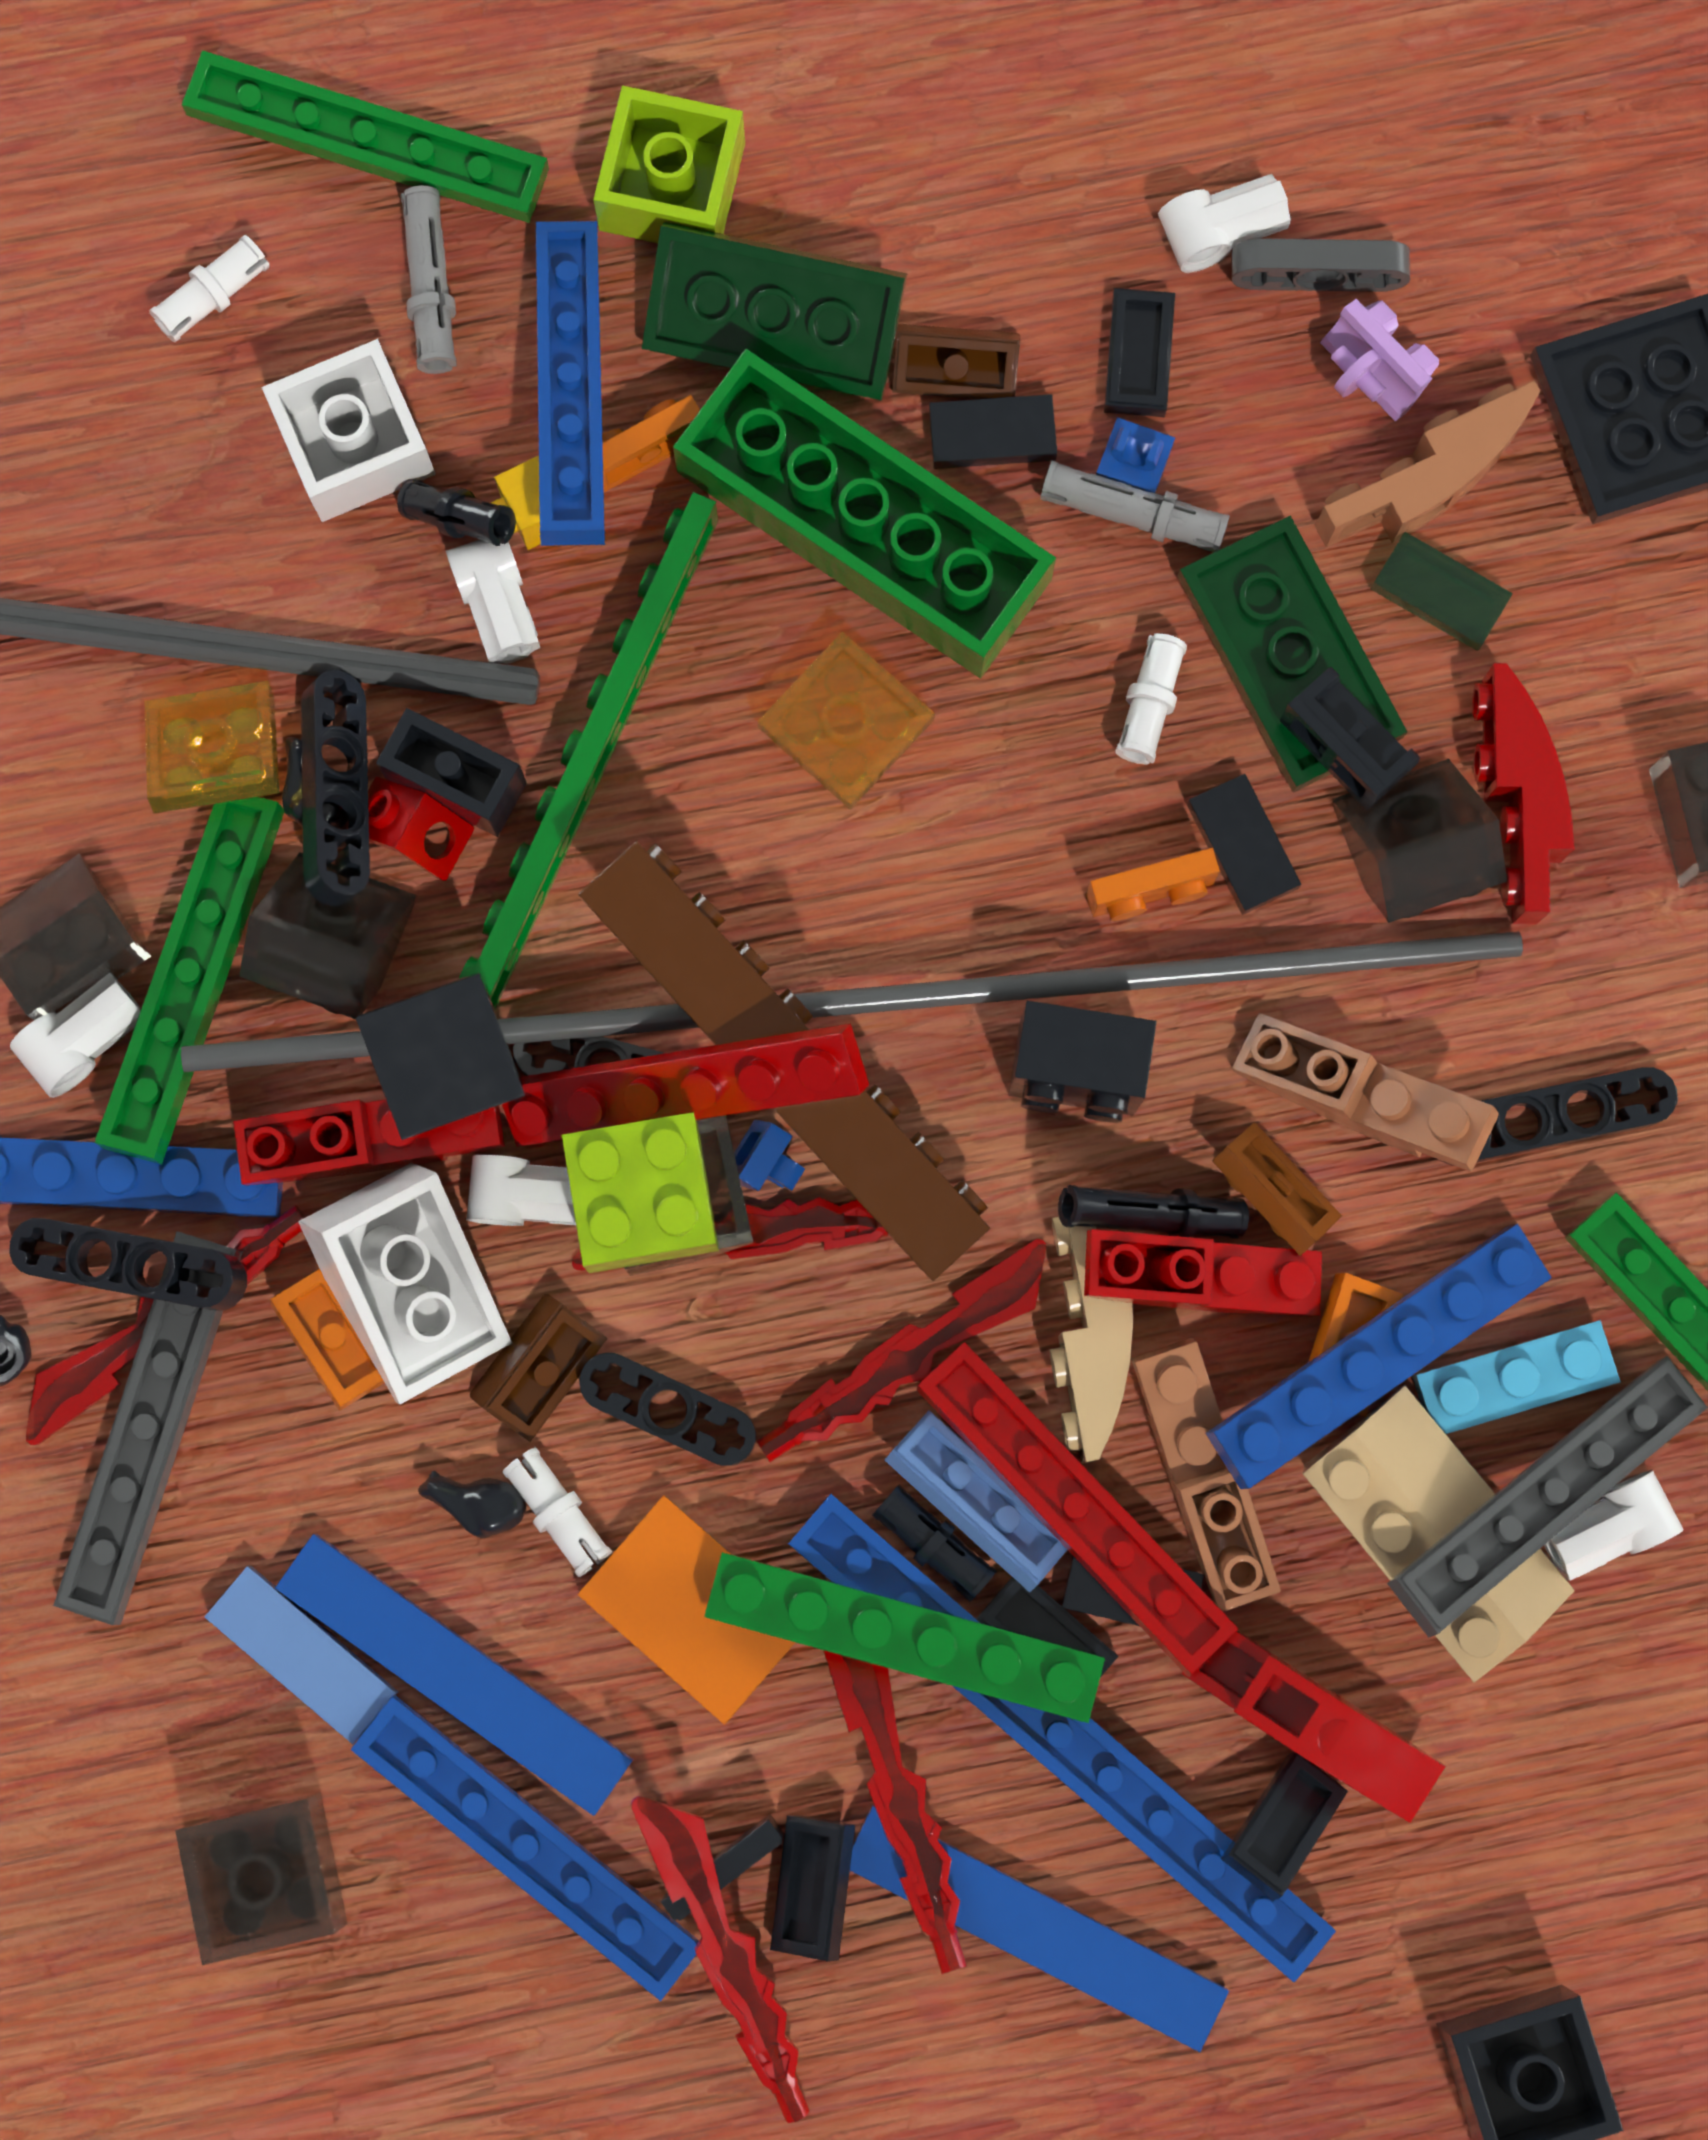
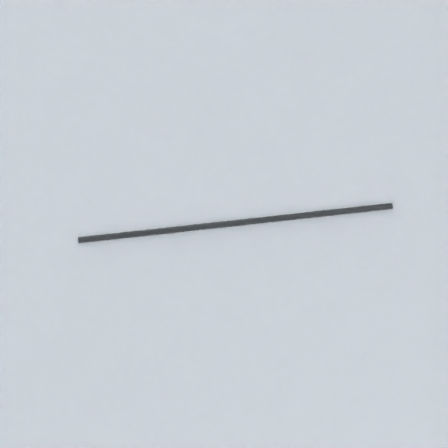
[181,931,1523,1072]

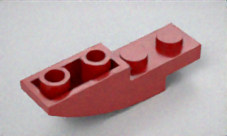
[1472,663,1575,924]
[233,1099,505,1186]
[1084,1229,1322,1317]
[1181,1630,1446,1823]

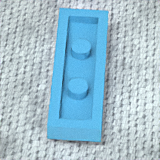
[1412,1320,1621,1434]

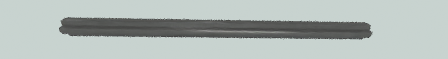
[0,598,540,705]

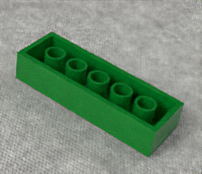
[673,349,1056,679]

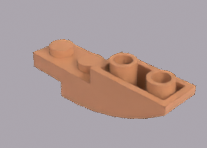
[1315,381,1540,548]
[1232,1013,1499,1172]
[1131,1338,1281,1612]

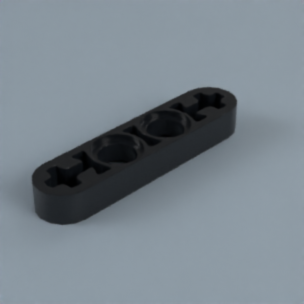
[301,670,370,906]
[1440,1067,1678,1166]
[9,1218,247,1311]

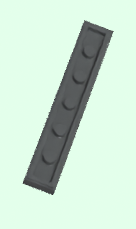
[53,1231,243,1626]
[1387,1356,1708,1638]

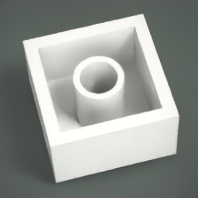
[261,339,436,522]

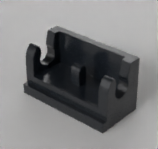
[1279,667,1421,810]

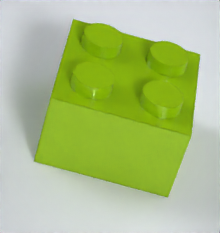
[593,85,745,243]
[562,1112,719,1273]

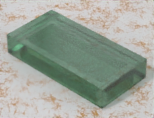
[1371,532,1513,651]

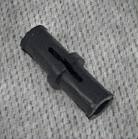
[397,479,516,546]
[872,1484,997,1602]

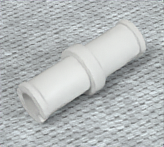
[149,235,270,343]
[1116,633,1187,765]
[502,1447,612,1577]

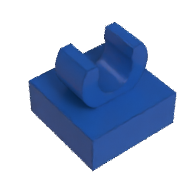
[1096,417,1175,493]
[722,1119,805,1191]

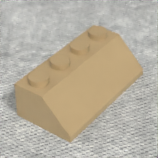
[1302,1385,1575,1683]

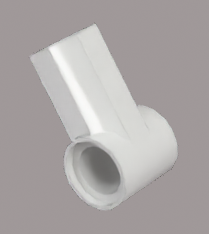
[1158,174,1291,273]
[446,540,541,664]
[10,973,141,1098]
[466,1155,576,1226]
[1544,1470,1684,1581]

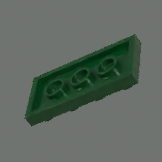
[641,222,907,400]
[1178,515,1408,793]

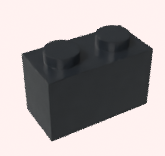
[376,708,527,837]

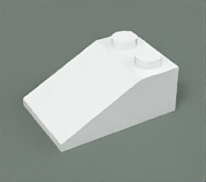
[298,1163,512,1404]

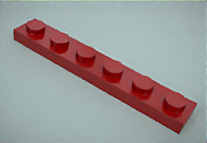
[502,1023,870,1147]
[917,1342,1239,1677]

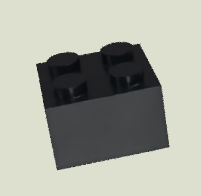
[1009,1000,1157,1123]
[1436,1985,1623,2140]

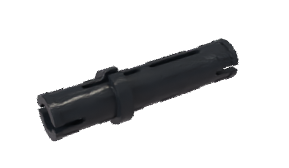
[1058,1185,1249,1239]

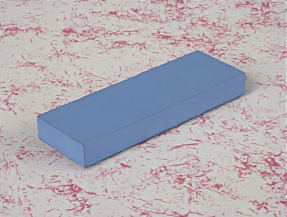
[884,1410,1067,1593]
[205,1566,398,1745]

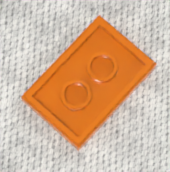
[577,1495,795,1725]

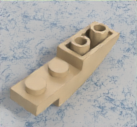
[1050,1217,1133,1464]

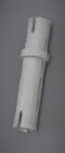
[400,185,457,374]
[1040,461,1230,553]

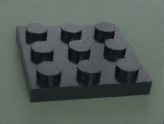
[1530,294,1708,525]

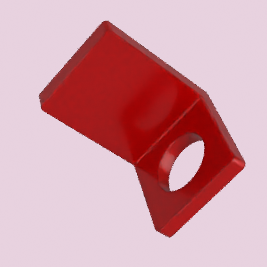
[347,777,474,881]

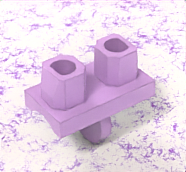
[1320,299,1439,421]

